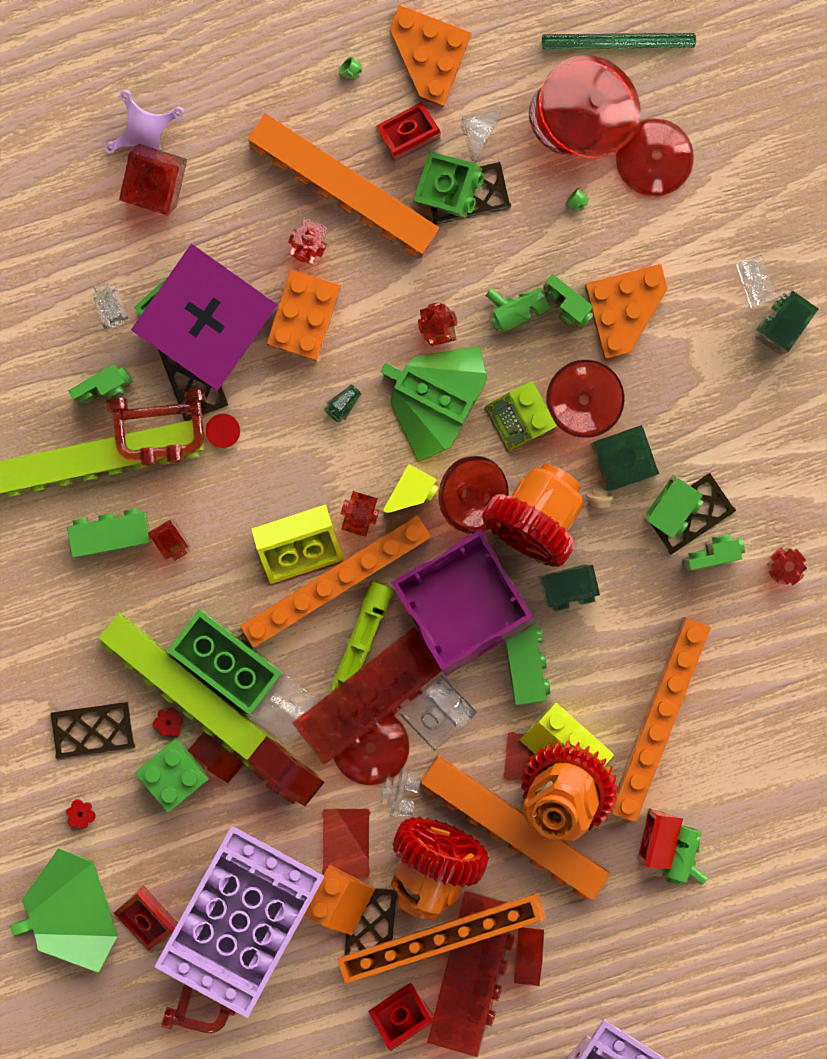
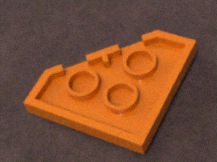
[390,5,472,107]
[585,264,668,359]

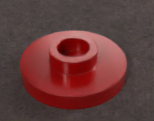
[205,413,240,448]

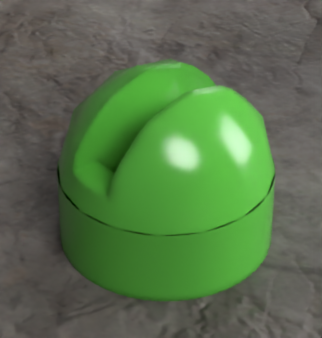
[339,57,362,80]
[566,188,588,211]

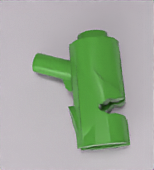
[485,288,550,333]
[663,825,707,886]

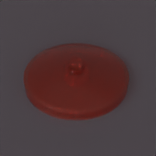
[539,55,641,158]

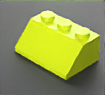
[383,464,438,513]
[252,504,344,584]
[519,701,614,766]

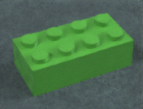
[167,609,283,715]

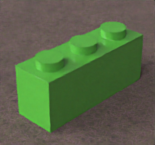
[67,508,152,558]
[505,625,551,705]

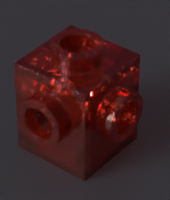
[288,217,328,265]
[418,303,458,346]
[340,491,380,537]
[767,547,807,585]

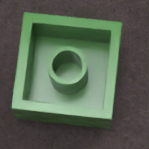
[644,475,703,538]
[135,737,211,813]

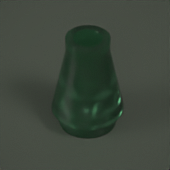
[324,384,362,423]

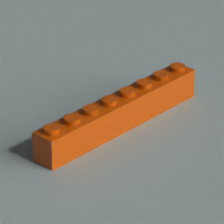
[248,113,440,257]
[240,515,431,648]
[611,617,711,823]
[420,755,610,900]
[337,893,547,984]

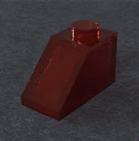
[148,519,190,561]
[512,927,544,986]

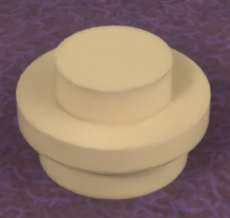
[587,488,613,508]

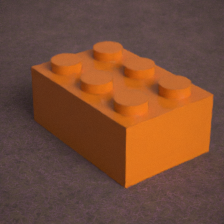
[267,269,341,362]

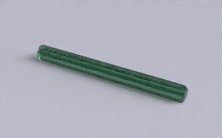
[541,33,696,49]

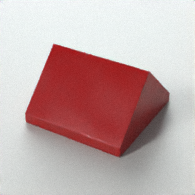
[376,102,441,162]
[637,808,683,869]
[114,885,178,951]
[368,982,434,1051]

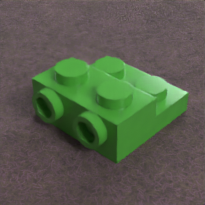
[413,151,484,218]
[543,274,593,329]
[68,364,133,404]
[683,535,745,570]

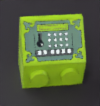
[485,380,557,452]

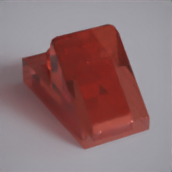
[188,731,244,783]

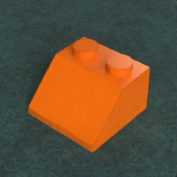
[304,865,376,935]

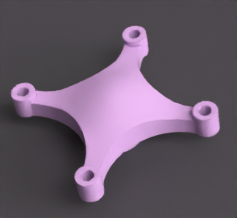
[105,89,184,170]

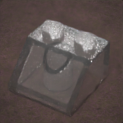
[250,673,324,748]
[399,674,477,751]

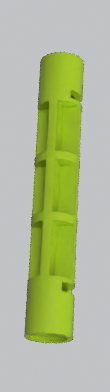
[310,580,395,744]

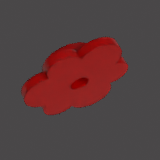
[153,707,183,736]
[66,799,96,829]

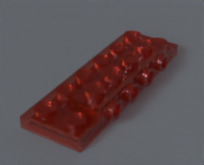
[292,627,442,764]
[427,890,515,1057]

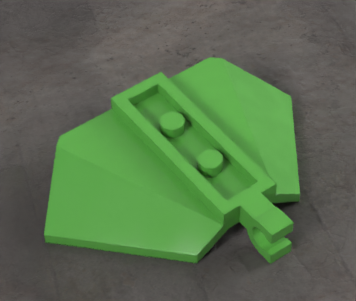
[380,347,488,461]
[10,848,118,973]

